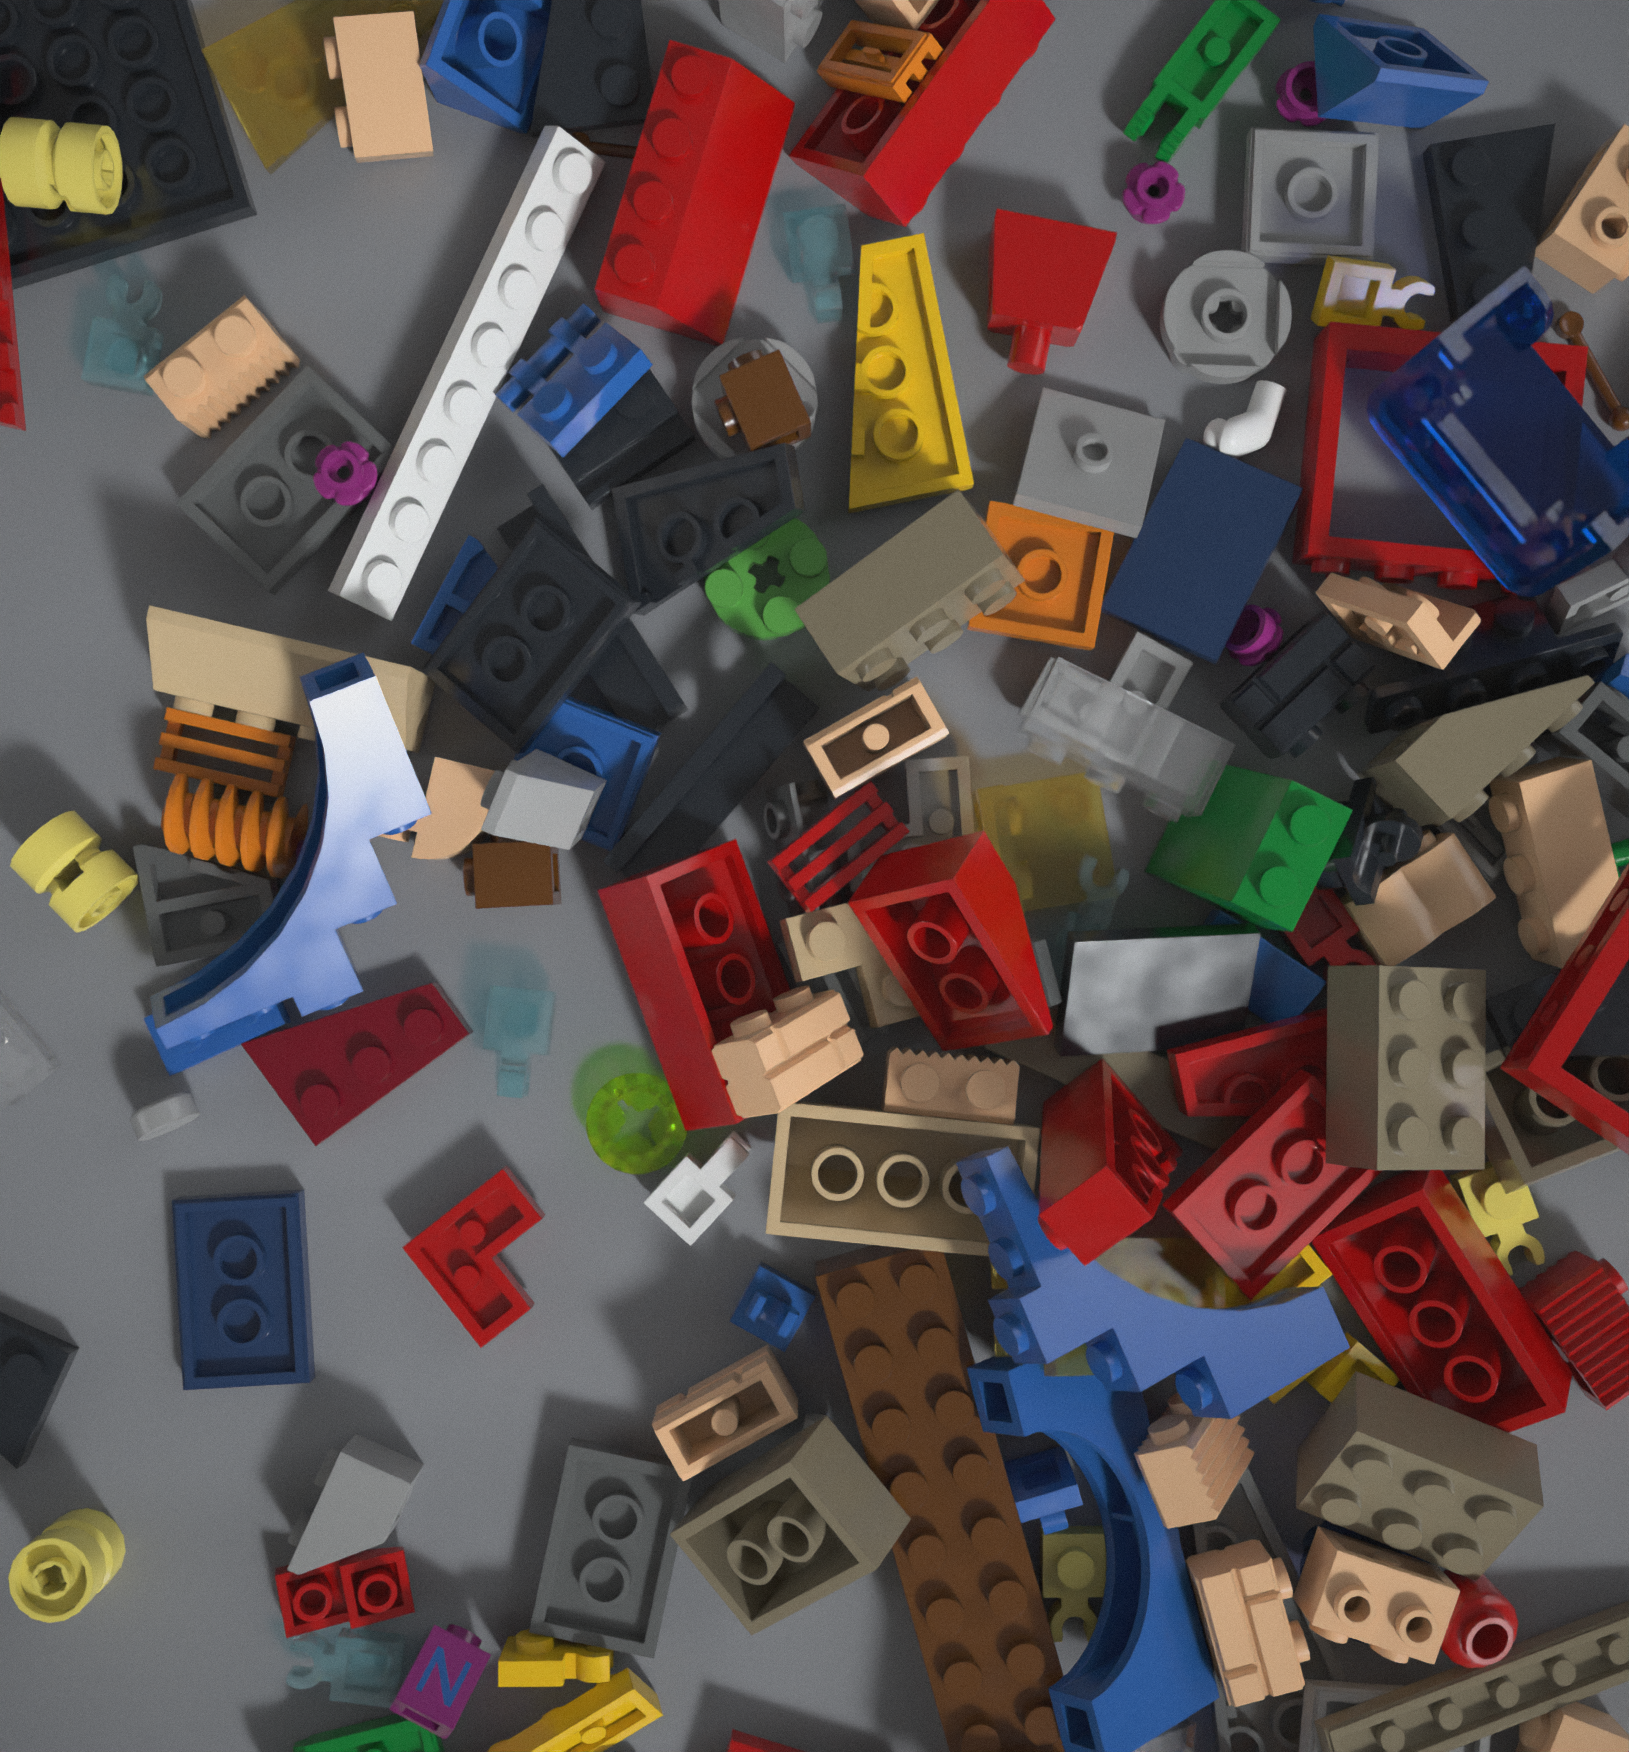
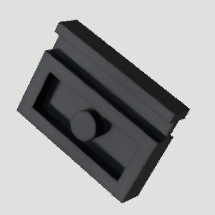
[547,369,696,510]

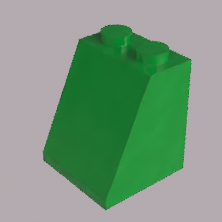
[1143,759,1353,932]

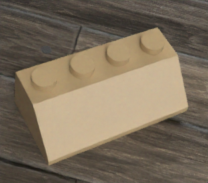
[146,605,435,753]
[766,1101,1040,1257]

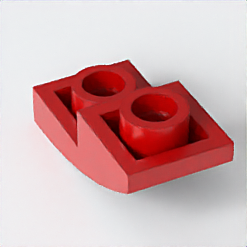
[275,1546,415,1638]

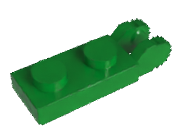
[1123,0,1281,163]

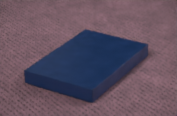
[1101,437,1303,665]
[172,1189,315,1390]

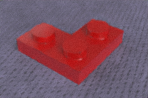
[402,1165,546,1348]

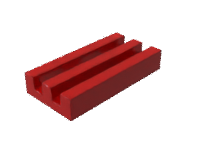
[767,781,910,913]

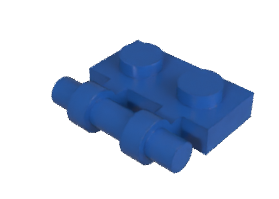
[495,303,653,458]

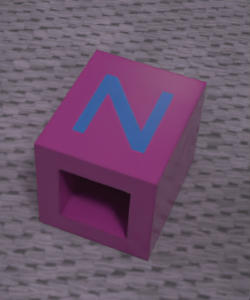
[389,1624,491,1740]

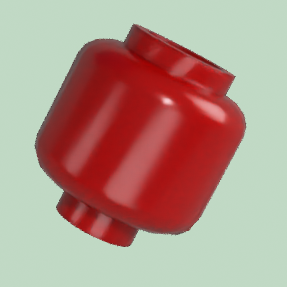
[1440,1569,1518,1668]

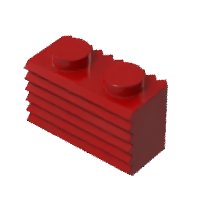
[1518,1251,1629,1411]

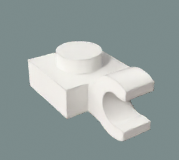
[644,1130,752,1246]

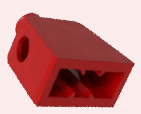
[987,209,1117,375]

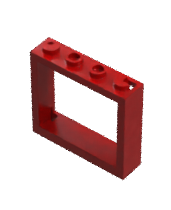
[1292,321,1588,595]
[1500,863,1629,1155]

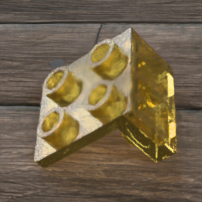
[972,771,1117,914]

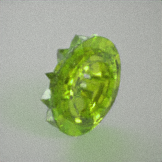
[586,1072,687,1174]

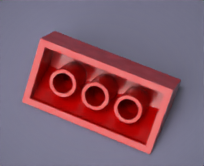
[788,0,1056,227]
[594,40,795,346]
[597,839,790,1131]
[1311,1170,1572,1433]

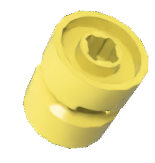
[0,117,123,215]
[10,811,139,933]
[8,1508,126,1623]

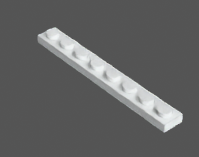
[328,126,606,621]

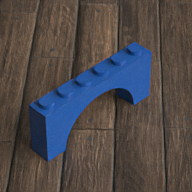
[967,1343,1220,1752]

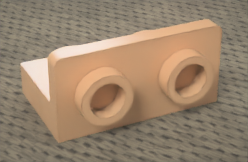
[1315,573,1481,670]

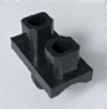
[1316,777,1423,906]

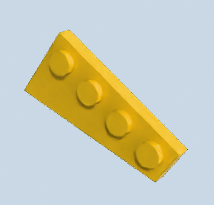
[848,233,974,514]

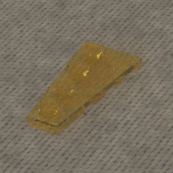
[202,0,444,174]

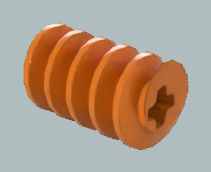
[161,772,309,879]

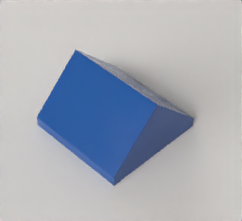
[419,0,552,134]
[1313,14,1489,129]

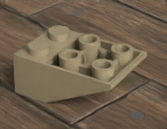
[1357,675,1595,827]

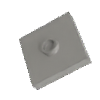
[1241,127,1379,265]
[1013,387,1166,538]

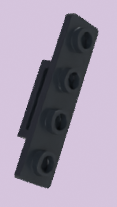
[1364,593,1623,734]

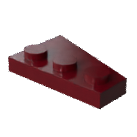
[241,981,474,1146]

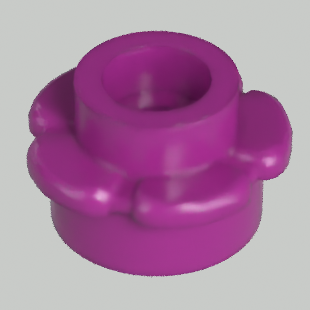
[1275,61,1326,127]
[1122,161,1185,224]
[313,441,377,506]
[1226,604,1284,666]

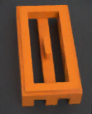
[816,20,943,103]
[153,707,296,798]

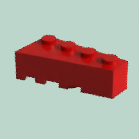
[1037,1058,1183,1266]

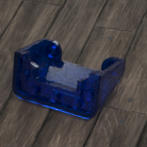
[1366,265,1629,597]

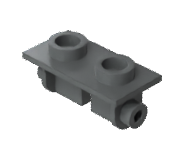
[763,780,846,914]

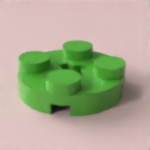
[704,518,830,641]

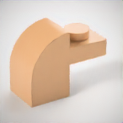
[379,757,495,860]

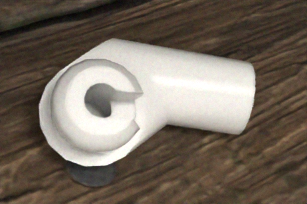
[1203,380,1287,459]

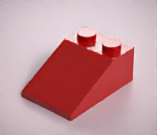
[848,830,1053,1051]

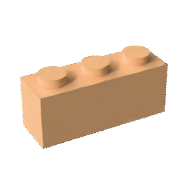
[1489,756,1619,968]

